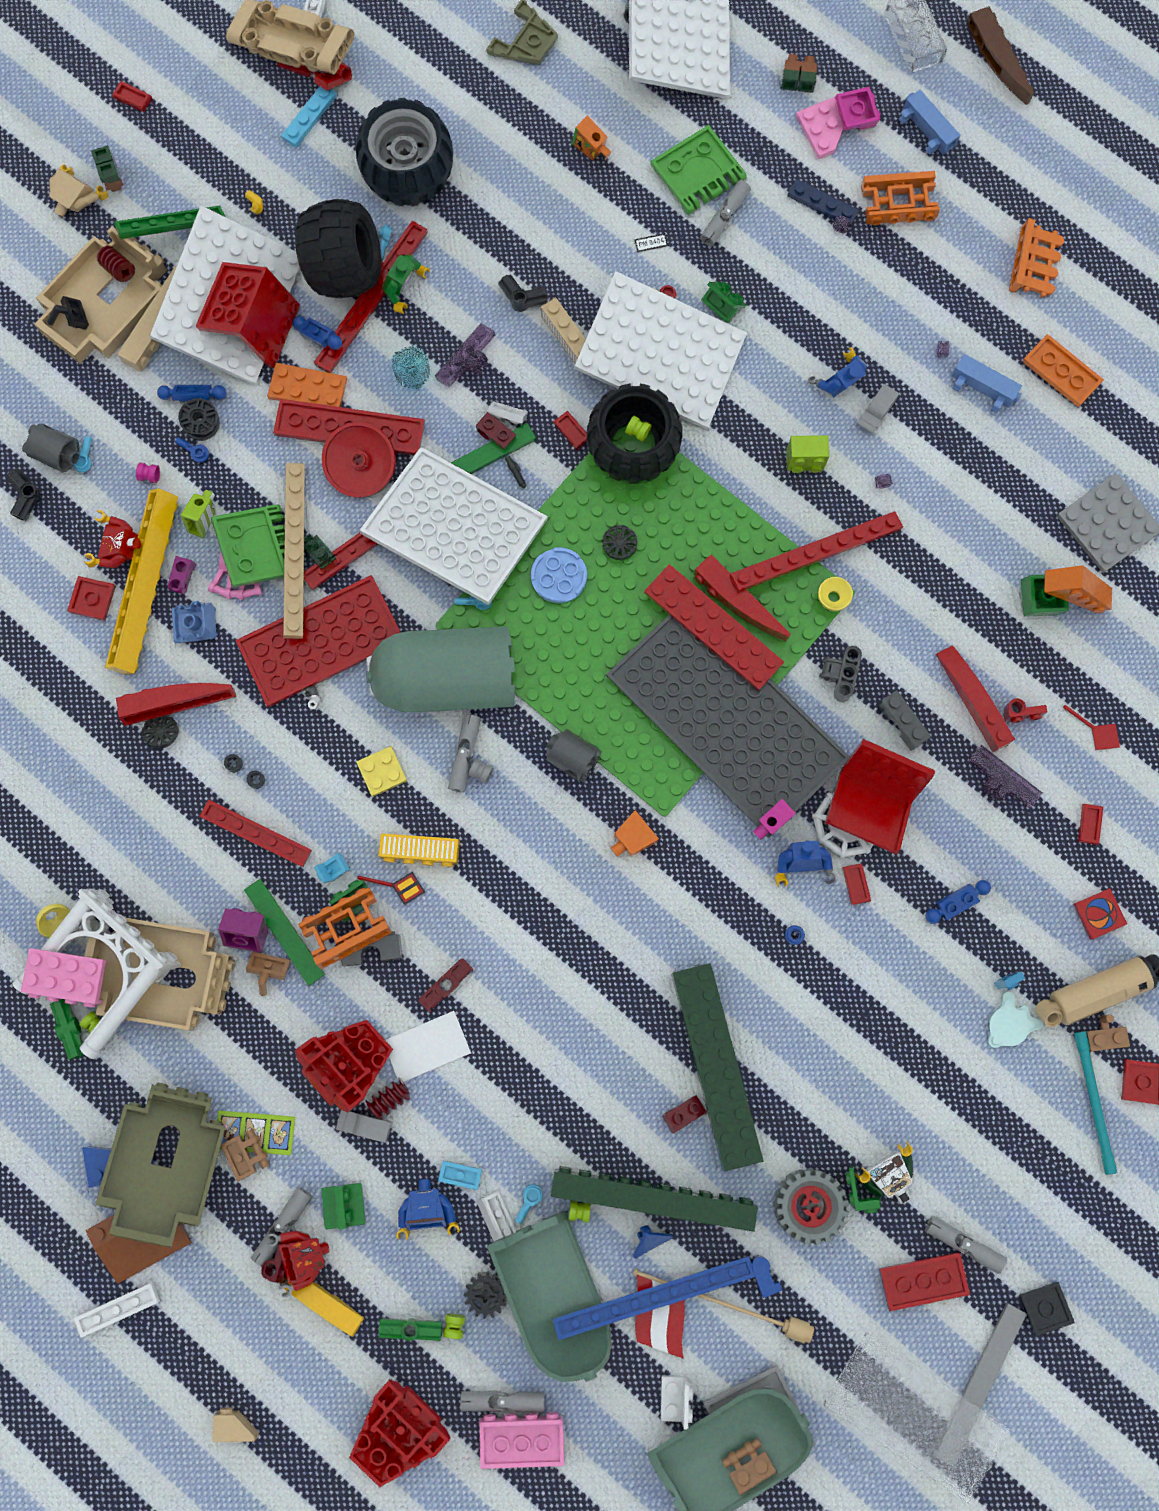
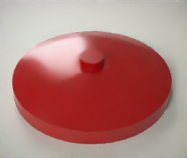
[321,422,396,498]

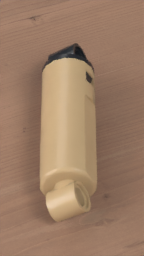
[1035,954,1159,1027]

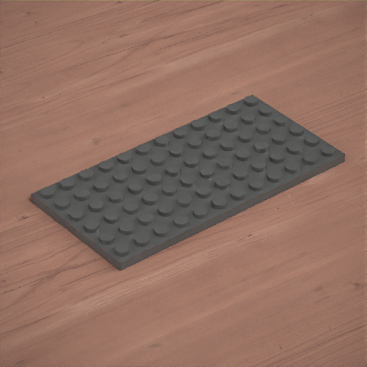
[606,615,850,838]

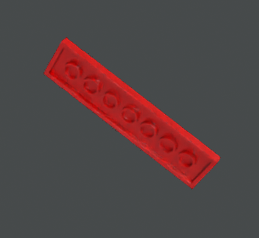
[273,399,425,455]
[644,564,784,691]

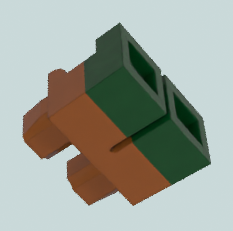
[781,54,817,93]
[91,145,123,192]

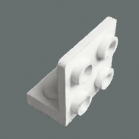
[661,1375,693,1429]

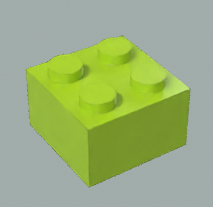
[786,435,829,473]

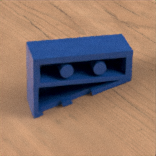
[82,1146,154,1188]

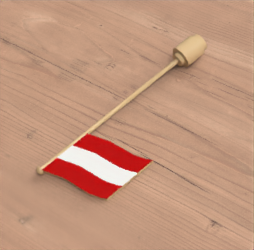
[633,1269,814,1359]

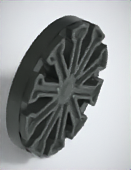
[602,525,637,560]
[142,715,179,749]

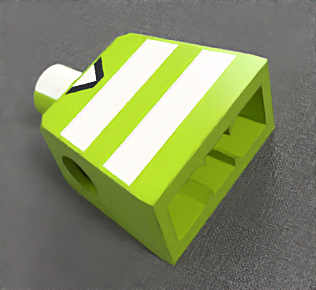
[181,490,215,538]

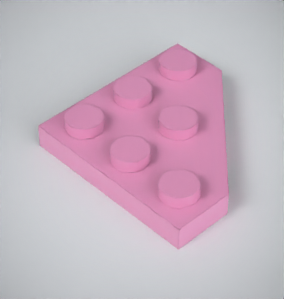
[796,97,844,160]

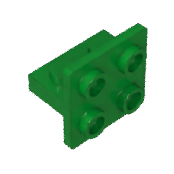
[701,281,747,323]
[321,1183,366,1230]

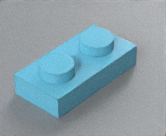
[438,1160,482,1190]

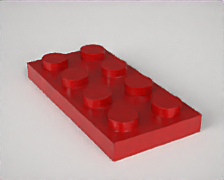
[879,1252,970,1311]

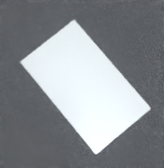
[385,1011,471,1082]

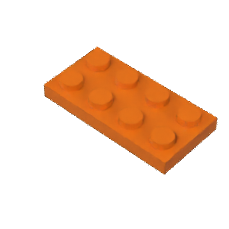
[1022,334,1104,408]
[267,363,348,407]

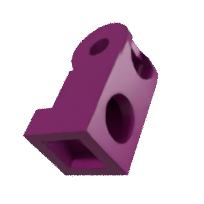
[168,556,197,594]

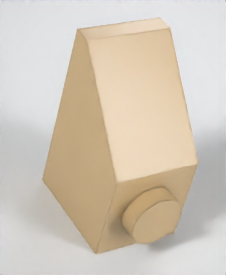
[213,1407,259,1442]

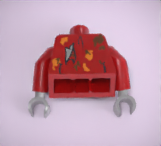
[266,1231,329,1298]

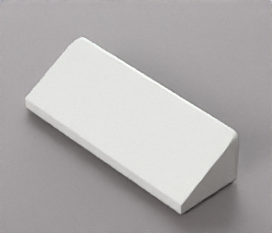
[477,1190,516,1242]

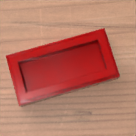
[112,81,153,112]
[553,411,587,450]
[1078,803,1103,845]
[842,863,871,906]

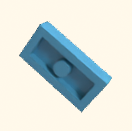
[994,971,1025,990]

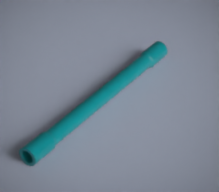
[1074,1031,1117,1175]

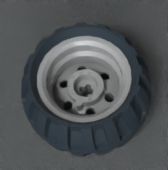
[356,98,453,206]

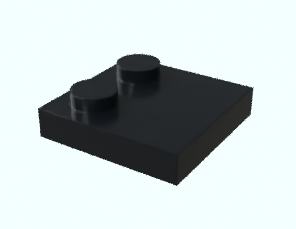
[1019,1282,1075,1336]

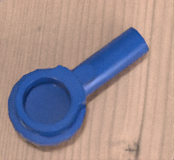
[175,437,209,463]

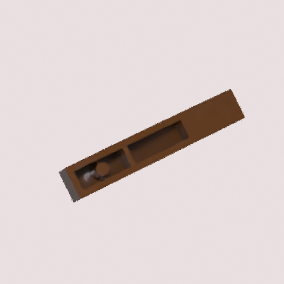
[966,6,1034,105]

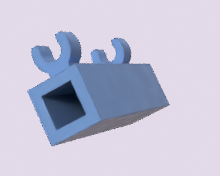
[899,90,961,155]
[951,354,1022,413]

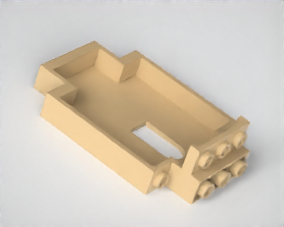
[34,226,167,364]
[84,918,235,1031]

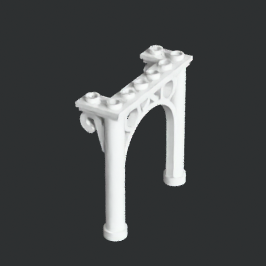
[12,889,182,1059]

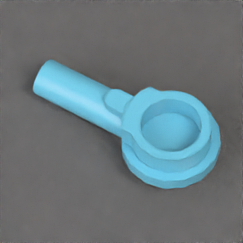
[379,224,392,261]
[73,436,92,472]
[454,596,492,610]
[515,1184,543,1224]

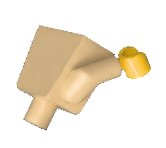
[49,164,108,217]

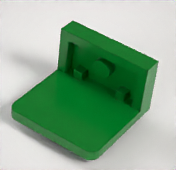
[846,1166,881,1214]

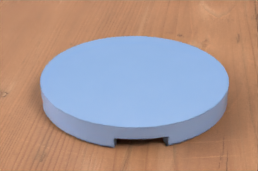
[531,548,587,603]

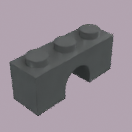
[877,690,931,751]
[341,931,403,967]

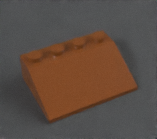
[85,1215,192,1284]

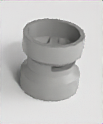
[468,758,494,784]

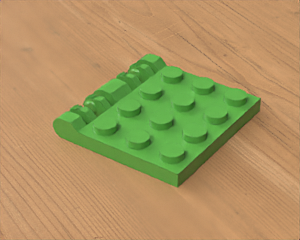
[650,125,747,215]
[211,504,285,588]

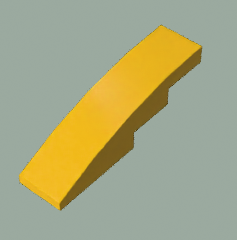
[283,1281,364,1337]

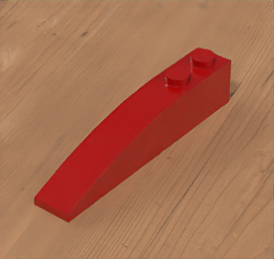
[694,554,791,641]
[936,645,1015,752]
[116,683,237,726]

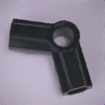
[498,274,548,312]
[6,468,42,521]

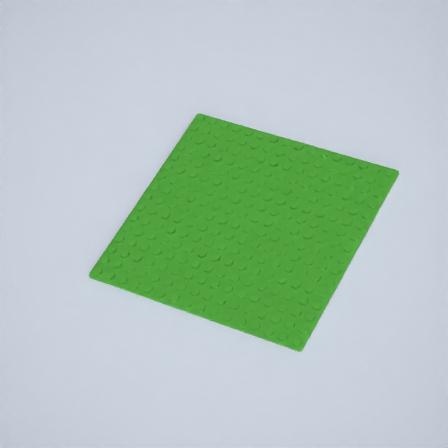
[436,425,855,817]

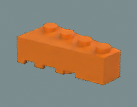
[1044,565,1112,613]

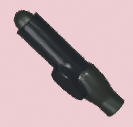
[505,456,526,488]

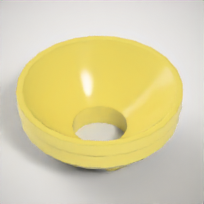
[818,577,853,611]
[36,904,70,938]

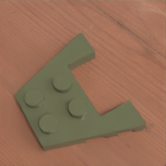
[486,0,558,65]

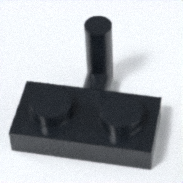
[47,296,89,330]

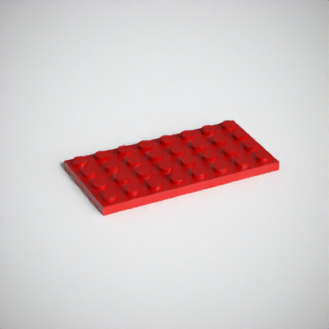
[235,575,401,708]

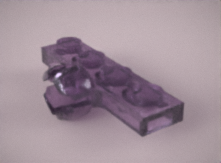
[435,323,496,388]
[968,745,1043,809]

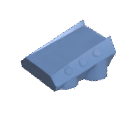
[172,601,218,644]

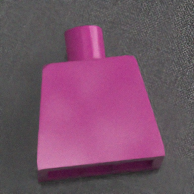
[753,799,796,840]

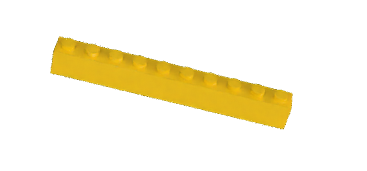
[105,488,178,675]

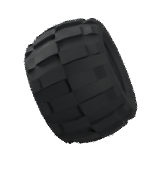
[295,199,382,299]
[587,383,682,484]

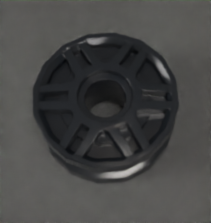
[178,398,220,441]

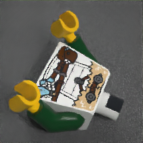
[855,1141,913,1204]

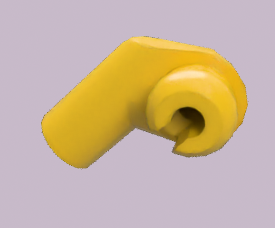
[245,190,263,214]

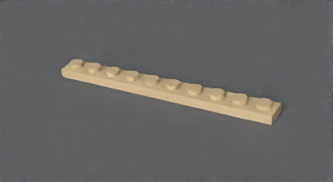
[283,463,305,639]

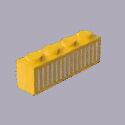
[378,833,460,867]

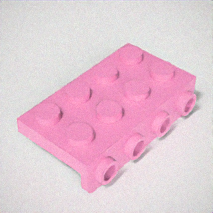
[21,948,106,1007]
[479,1412,564,1469]

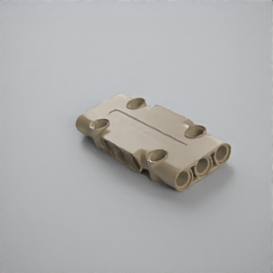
[226,0,354,74]

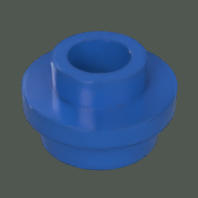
[785,925,805,945]

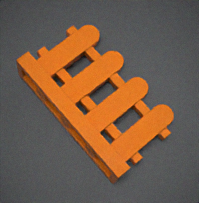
[1009,218,1064,298]

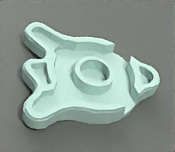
[987,991,1043,1048]

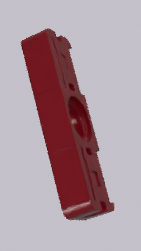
[419,958,474,1012]

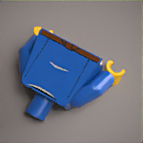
[396,1179,459,1240]

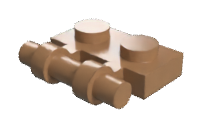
[221,1129,269,1182]
[722,1438,777,1495]

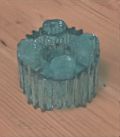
[392,345,430,389]

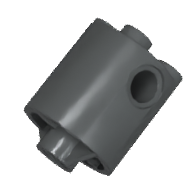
[22,423,80,473]
[546,729,602,783]

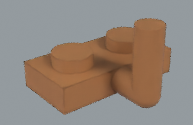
[246,952,291,996]
[1086,1015,1130,1052]

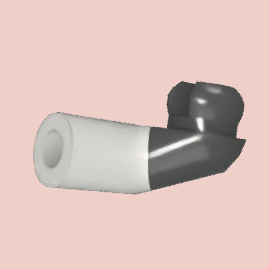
[305,686,320,709]

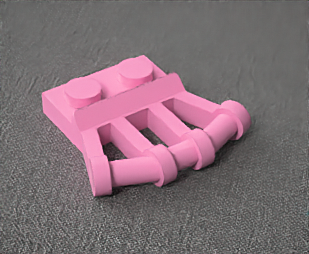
[208,553,263,600]

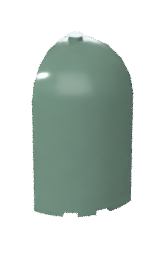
[366,627,515,712]
[487,1211,611,1382]
[647,1389,813,1511]

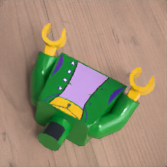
[382,254,430,314]

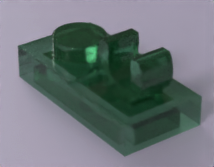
[304,533,336,570]

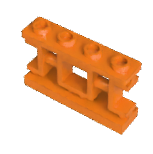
[861,171,940,225]
[298,888,392,970]

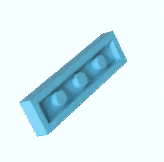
[281,86,337,148]

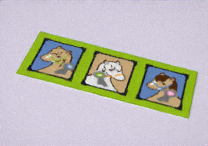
[217,1110,295,1155]

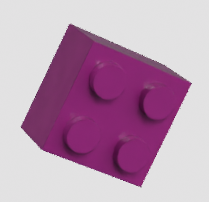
[218,908,268,953]

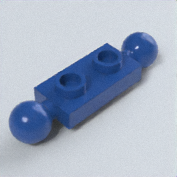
[292,316,342,350]
[157,385,227,402]
[925,880,991,924]

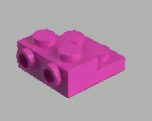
[835,86,880,131]

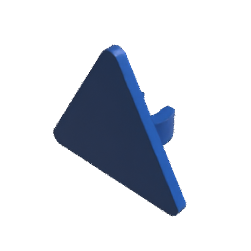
[632,1225,673,1259]

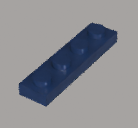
[787,179,859,228]

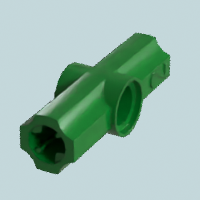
[50,999,84,1060]
[379,1318,442,1341]

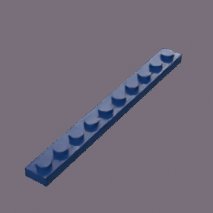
[553,1256,755,1340]

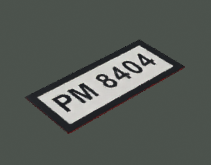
[634,233,668,252]

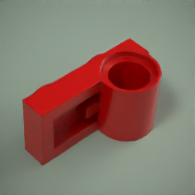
[314,62,352,90]
[1003,698,1048,723]

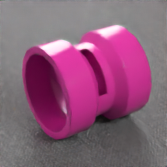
[136,462,160,484]

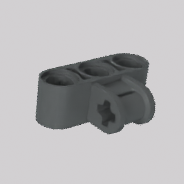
[819,646,862,702]

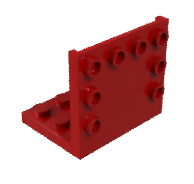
[196,262,300,368]
[825,739,935,855]

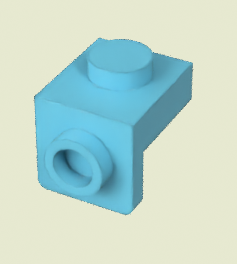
[314,853,350,883]

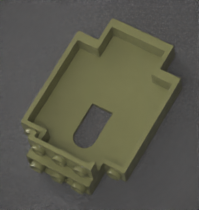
[95,1083,225,1248]

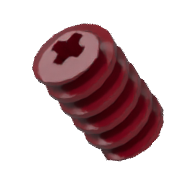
[97,245,135,282]
[365,1077,411,1120]

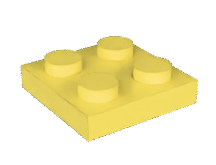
[357,746,407,797]

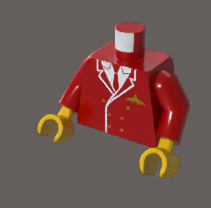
[84,510,141,568]

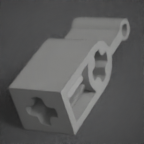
[856,384,900,434]
[336,1110,393,1143]

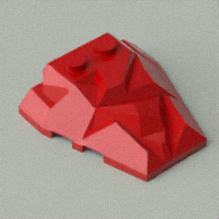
[295,1020,393,1113]
[349,1379,451,1487]

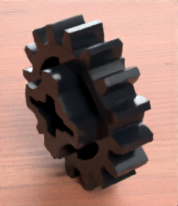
[464,1271,507,1319]

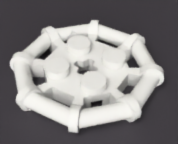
[812,792,874,859]

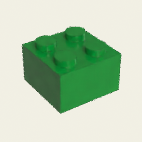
[1021,575,1069,617]

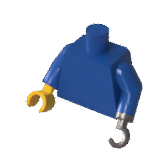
[808,347,867,398]
[774,841,836,887]

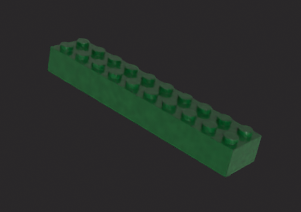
[671,963,764,1172]
[550,1166,758,1232]

